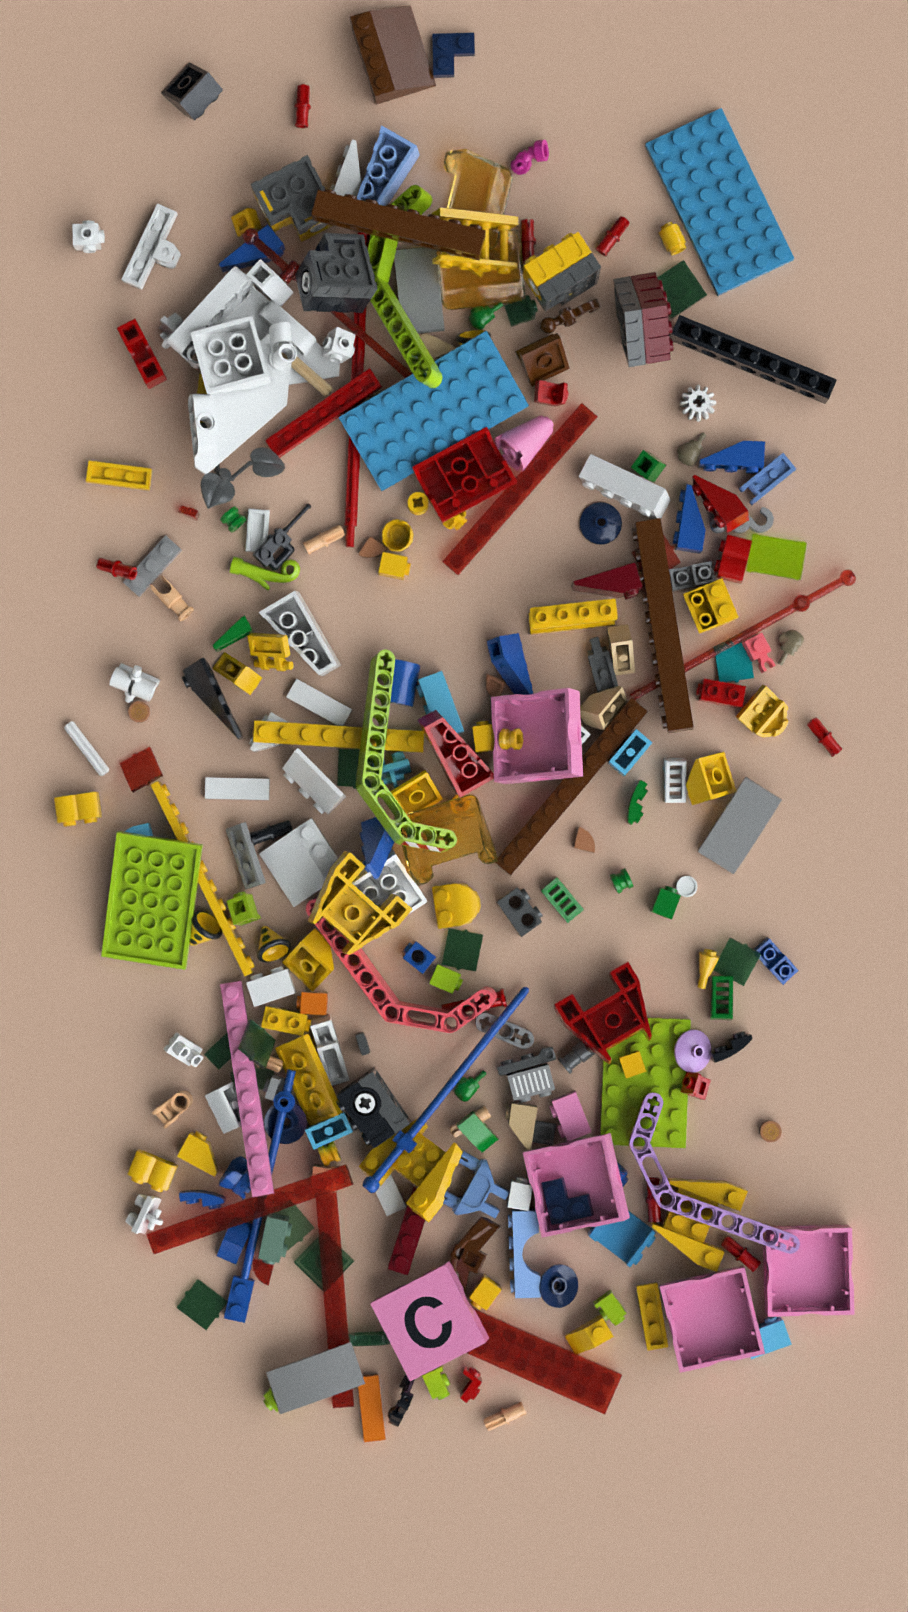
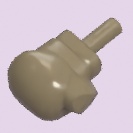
[677,433,706,466]
[778,629,804,665]

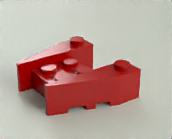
[554,962,652,1064]

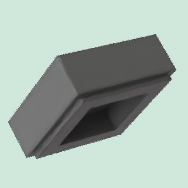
[356,1032,370,1056]
[532,1120,556,1145]

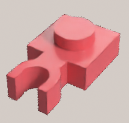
[742,632,776,673]

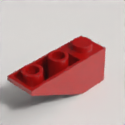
[692,475,749,533]

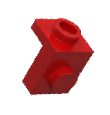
[534,380,569,407]
[681,1072,711,1100]
[460,1366,482,1403]

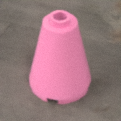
[494,415,553,471]

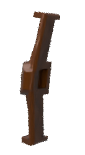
[450,1217,501,1293]

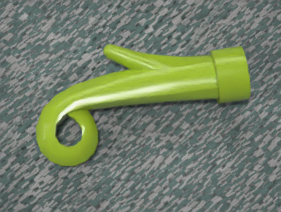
[229,557,300,590]

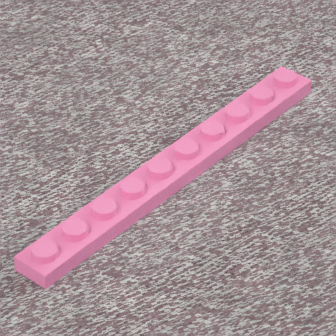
[220,981,274,1197]

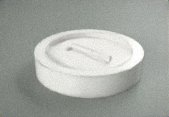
[676,876,698,897]

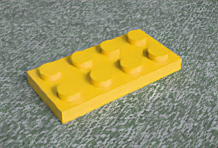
[275,1034,343,1126]

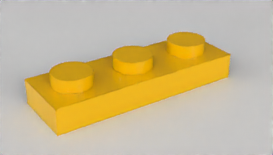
[86,461,153,491]
[636,1282,668,1351]

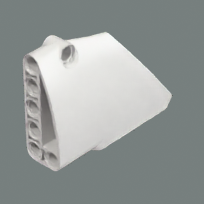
[167,266,340,385]

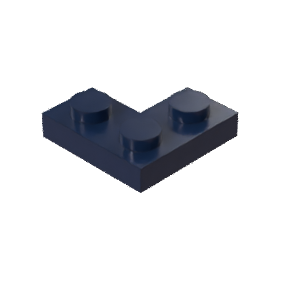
[432,33,475,78]
[541,1177,594,1225]

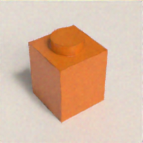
[297,991,328,1015]

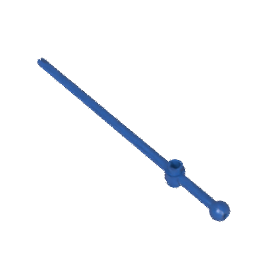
[362,987,529,1193]

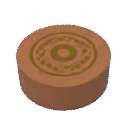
[128,701,150,723]
[759,1120,782,1142]

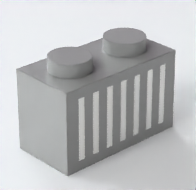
[507,1063,555,1103]

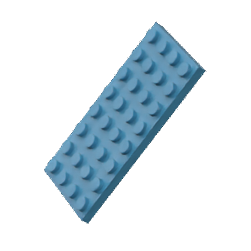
[645,108,795,296]
[339,330,529,491]

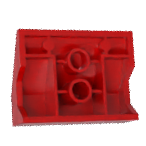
[412,427,518,523]

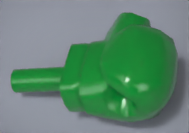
[469,302,504,330]
[453,1070,486,1102]

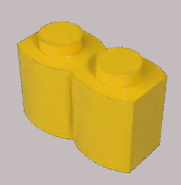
[54,792,102,827]
[127,1149,178,1192]

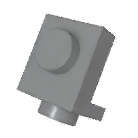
[263,1075,294,1102]

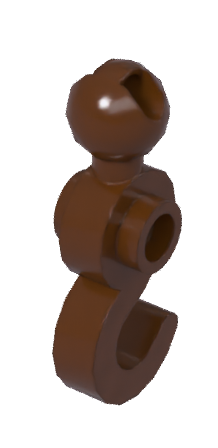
[540,299,600,334]

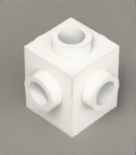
[72,220,105,253]
[323,327,356,364]

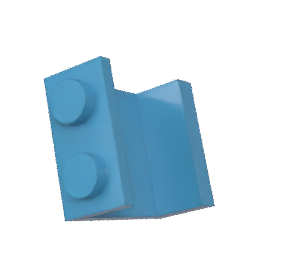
[588,1211,656,1267]

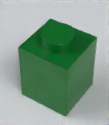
[631,450,666,482]
[650,886,681,919]

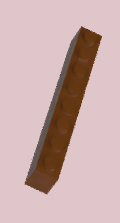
[312,189,486,261]

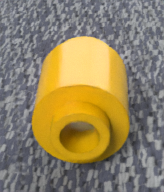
[659,222,686,256]

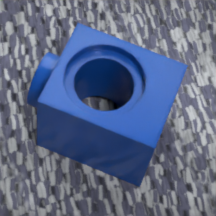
[402,941,436,974]

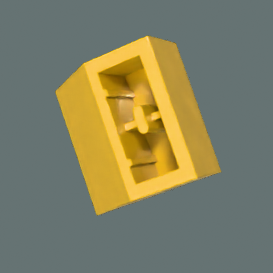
[683,578,739,634]

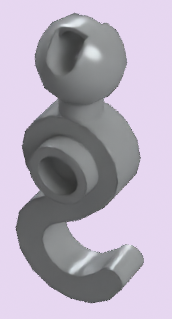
[710,507,774,534]

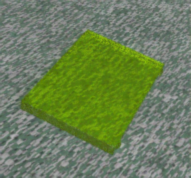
[746,534,807,580]

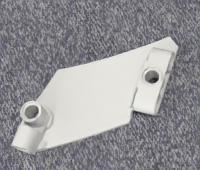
[188,322,297,475]

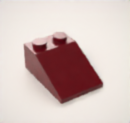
[571,562,643,600]

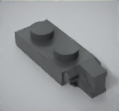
[587,637,618,693]
[497,1047,556,1076]

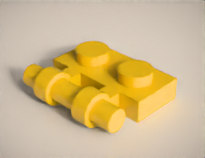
[247,633,294,672]

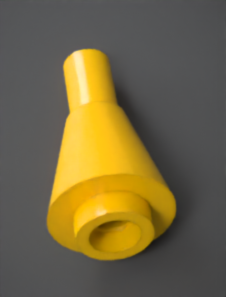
[697,949,720,989]

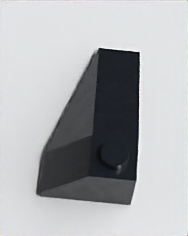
[182,657,243,740]

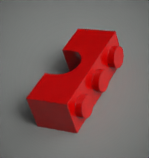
[117,319,167,389]

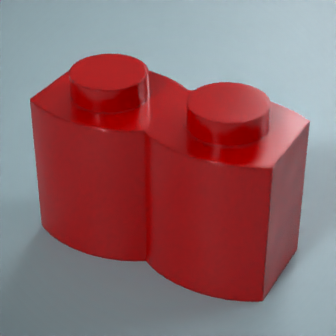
[714,534,752,584]

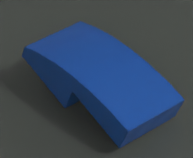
[752,937,799,985]
[179,1190,226,1209]

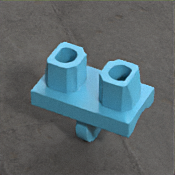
[373,751,412,788]

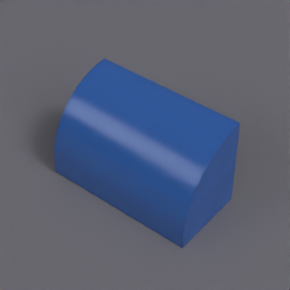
[390,659,421,707]

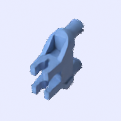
[443,1151,510,1219]

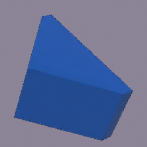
[217,1216,252,1264]

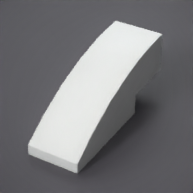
[310,1014,350,1086]

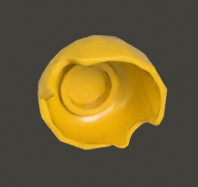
[382,519,414,552]

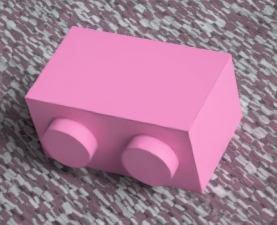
[549,1091,591,1142]

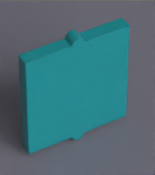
[714,642,754,683]

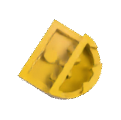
[735,685,788,738]
[432,883,481,929]

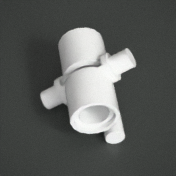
[109,663,160,703]

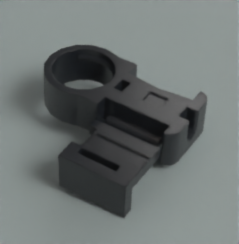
[388,1375,415,1427]

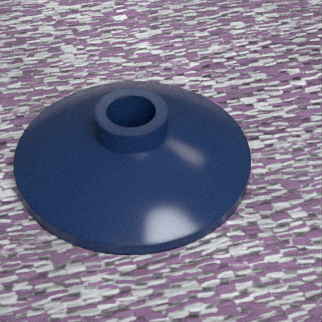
[580,502,622,545]
[264,1101,307,1144]
[539,1264,578,1308]

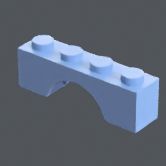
[508,1208,541,1298]

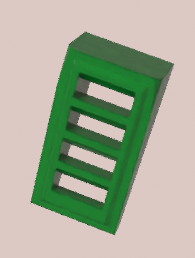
[212,615,254,652]
[541,877,584,923]
[710,976,733,1020]

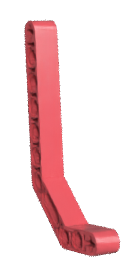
[306,897,497,1033]

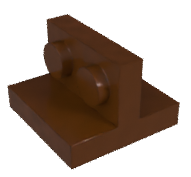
[515,333,570,386]

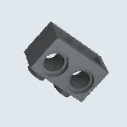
[497,887,543,937]

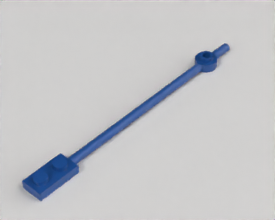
[224,1069,296,1323]

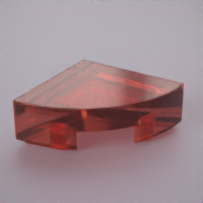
[178,505,200,521]
[253,1258,274,1286]

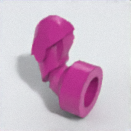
[511,140,549,175]

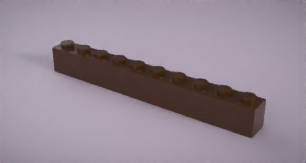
[632,518,694,733]
[494,698,648,876]

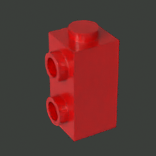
[696,678,746,709]

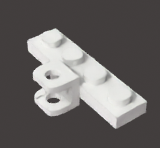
[121,204,181,290]

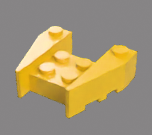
[308,851,412,955]
[358,1117,462,1223]
[650,1178,748,1272]

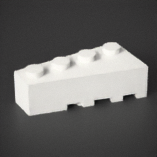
[579,454,671,519]
[259,591,341,676]

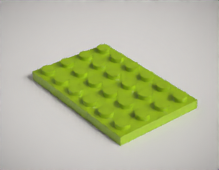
[101,831,203,970]
[600,1017,691,1148]

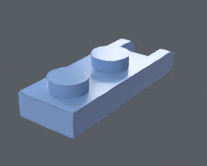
[739,453,796,505]

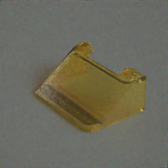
[444,148,513,250]
[435,229,525,310]
[401,794,498,886]

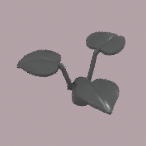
[200,422,285,509]

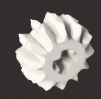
[680,385,716,422]

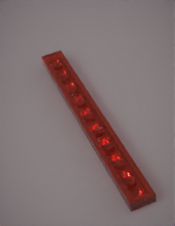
[442,403,598,576]
[147,1164,354,1254]
[315,1191,355,1408]

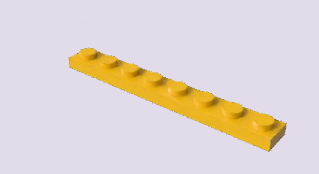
[253,720,424,753]

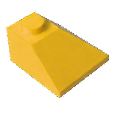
[686,752,736,805]
[282,928,334,992]

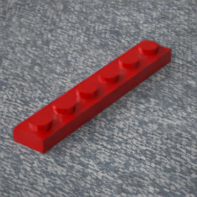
[265,368,382,458]

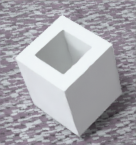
[507,1177,532,1211]

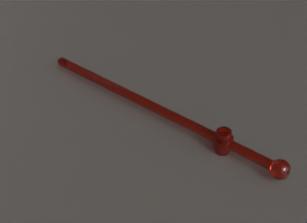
[242,228,413,378]
[630,569,856,700]

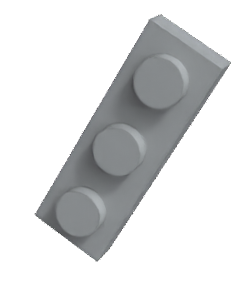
[123,535,182,597]
[225,822,266,890]

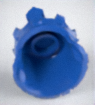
[219,1156,251,1200]

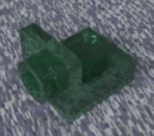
[504,295,538,327]

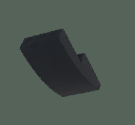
[711,1031,753,1063]

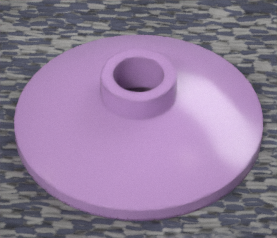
[674,1030,711,1073]

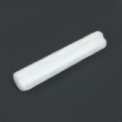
[64,721,109,776]

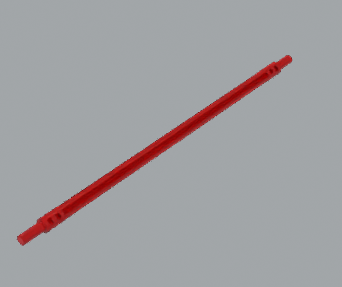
[344,232,370,548]

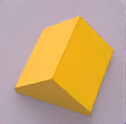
[390,770,443,819]

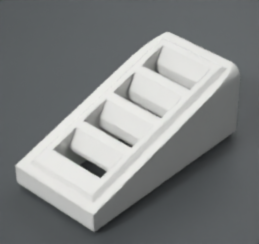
[664,758,687,803]

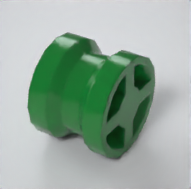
[220,506,247,533]
[609,868,634,894]

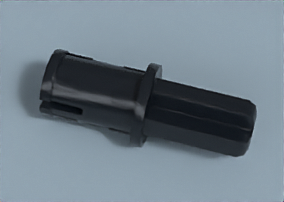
[250,820,293,845]

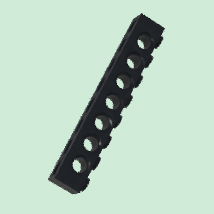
[670,315,837,404]

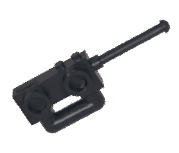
[253,504,311,570]

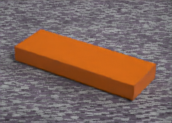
[358,1374,386,1442]

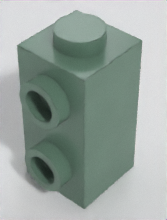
[258,1212,292,1264]

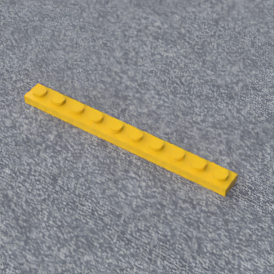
[151,781,255,976]

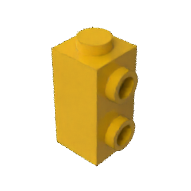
[261,1005,311,1036]

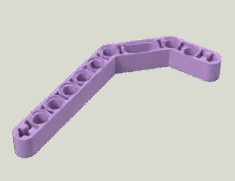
[629,1093,800,1254]

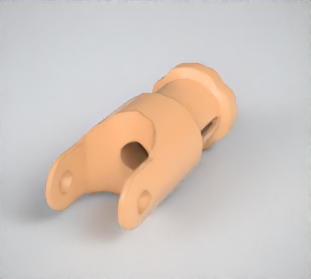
[150,576,194,622]

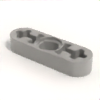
[475,1013,534,1049]

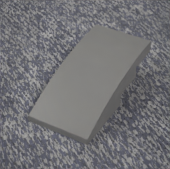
[394,247,445,334]
[698,777,782,874]
[266,1342,365,1414]

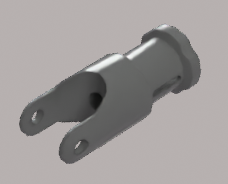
[558,1041,596,1074]

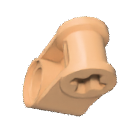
[151,1090,193,1129]

